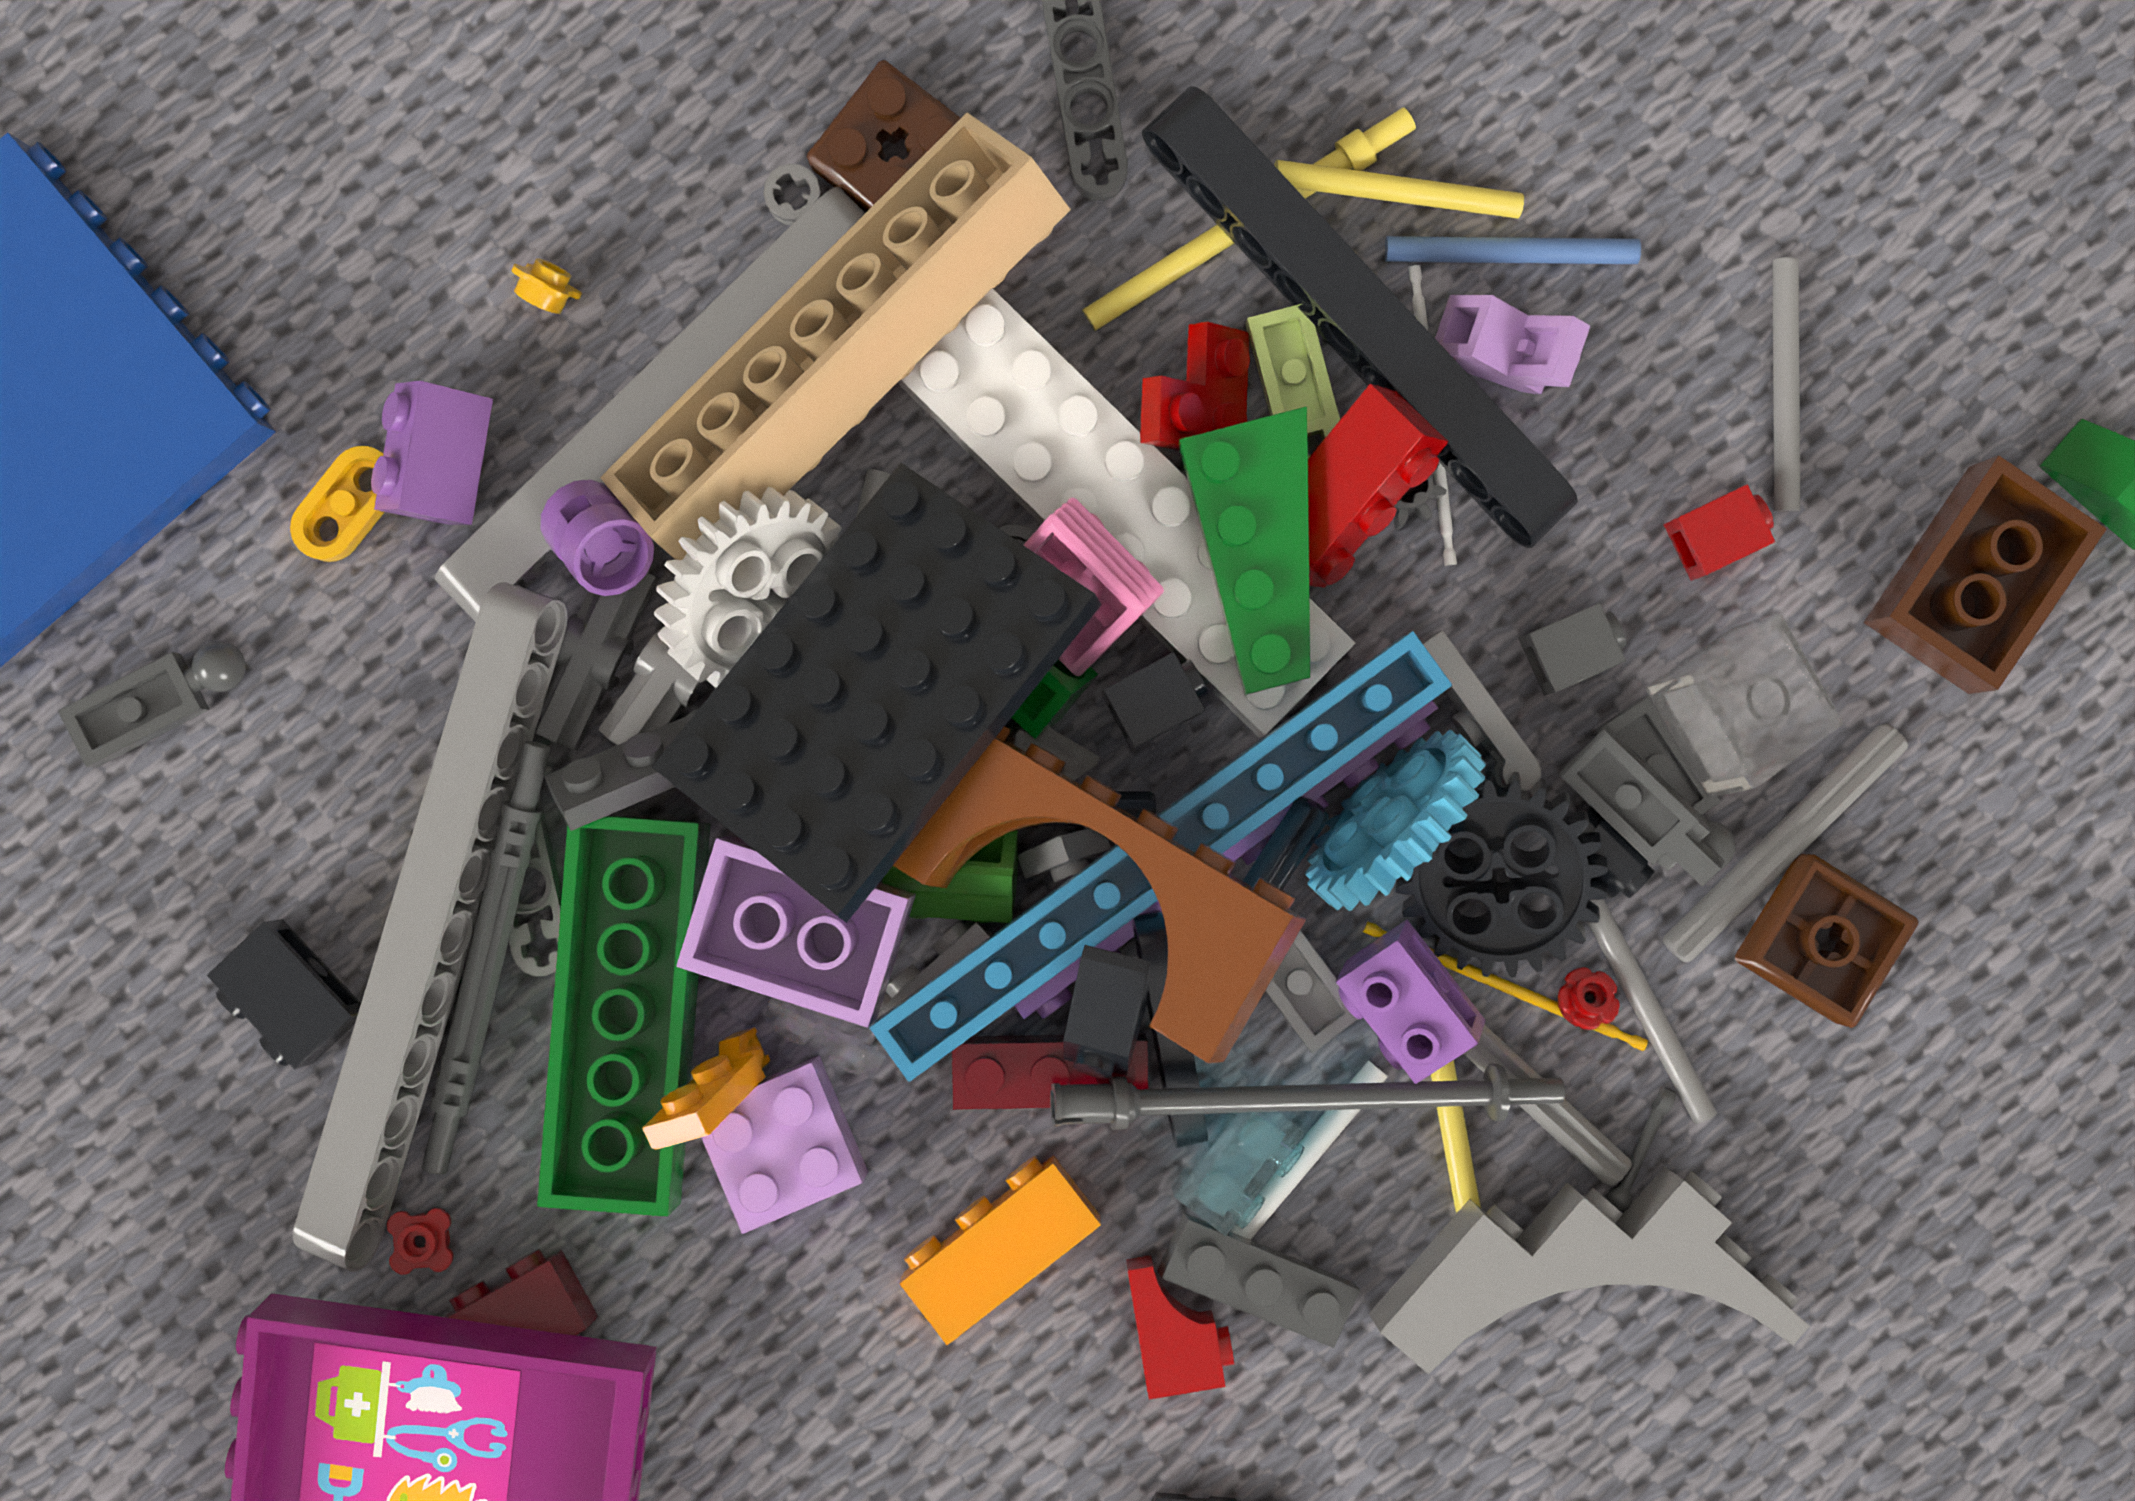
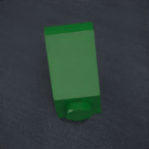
[2039,419,2135,550]

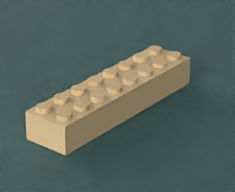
[600,113,1071,560]

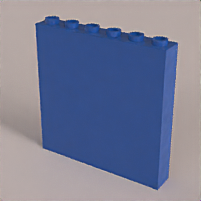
[0,132,276,668]

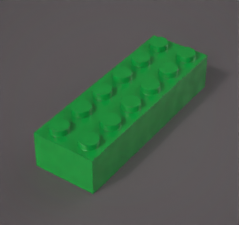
[537,815,711,1217]

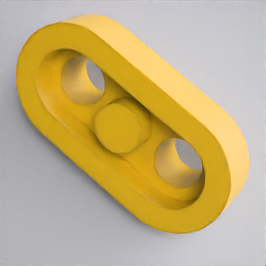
[290,446,384,562]

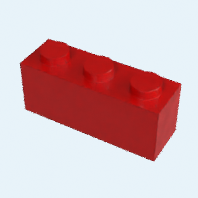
[1308,384,1449,588]

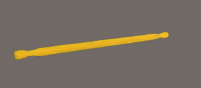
[1363,921,1648,1051]

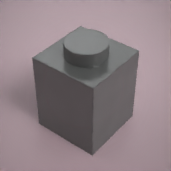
[1518,602,1626,695]

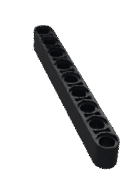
[1142,86,1578,548]

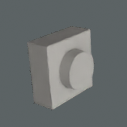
[1017,829,1111,883]

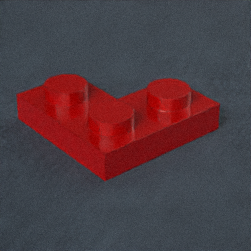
[1140,321,1250,451]

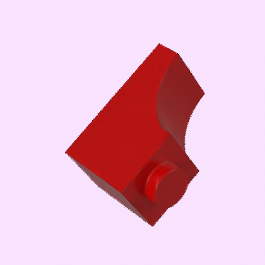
[1126,1255,1234,1400]

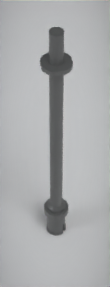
[1050,1064,1565,1130]

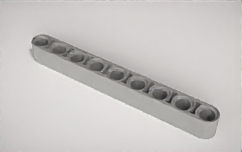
[434,186,865,622]

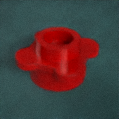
[387,1208,454,1275]

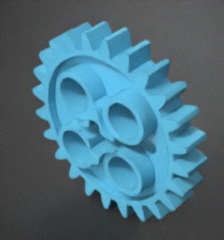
[1305,730,1486,911]

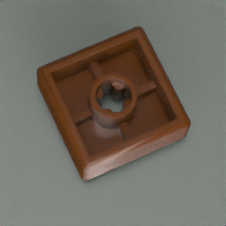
[807,60,961,212]
[1735,854,1919,1028]

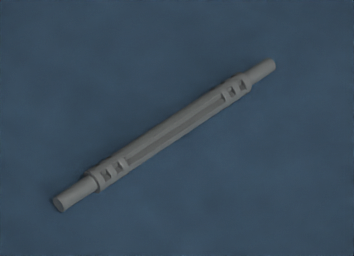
[422,741,551,1174]

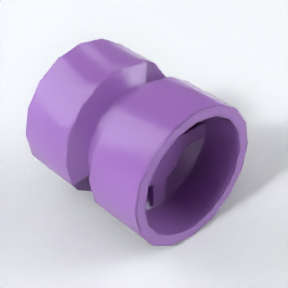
[540,479,654,596]

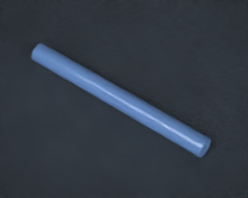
[1385,236,1641,264]

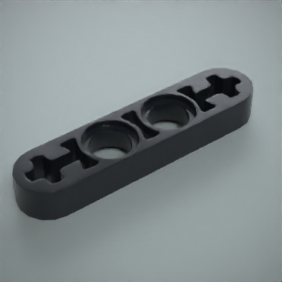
[1132,910,1208,1148]

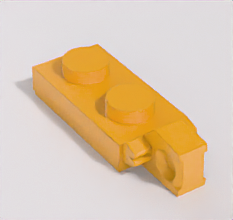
[642,1027,770,1150]

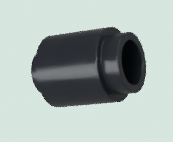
[1581,806,1655,899]

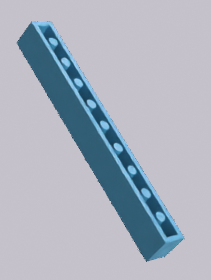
[869,631,1452,1082]

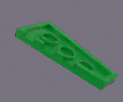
[1178,406,1310,695]

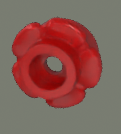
[1558,967,1620,1030]

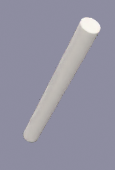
[1226,1060,1388,1240]

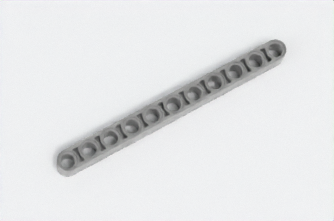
[293,582,568,1272]

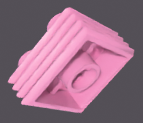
[1024,498,1164,676]

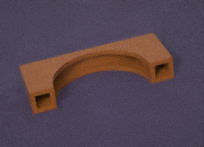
[893,725,1306,1063]

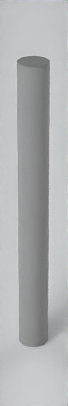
[1772,257,1800,512]
[1587,899,1717,1124]

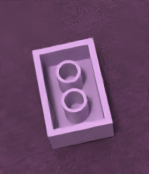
[676,835,916,1028]

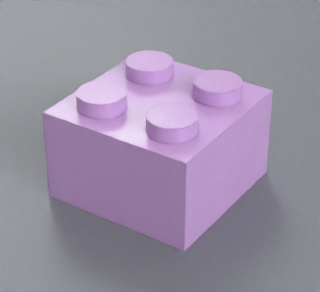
[701,1055,868,1234]

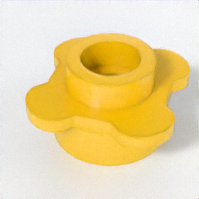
[511,258,582,314]

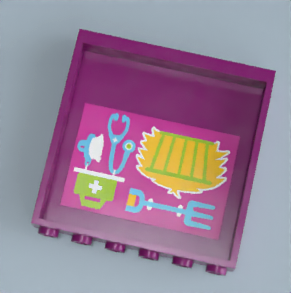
[225,1293,657,1501]

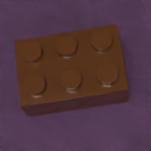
[1863,455,2107,694]

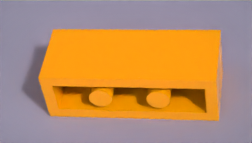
[899,1155,1101,1345]

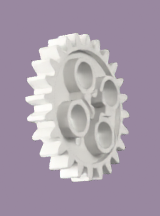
[654,487,842,688]

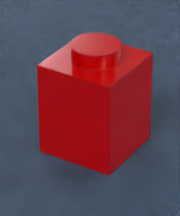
[1663,484,1776,581]

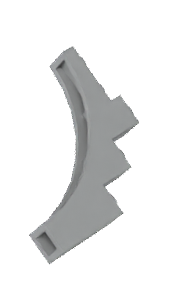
[1369,1166,1810,1374]

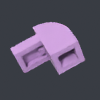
[1435,295,1590,395]

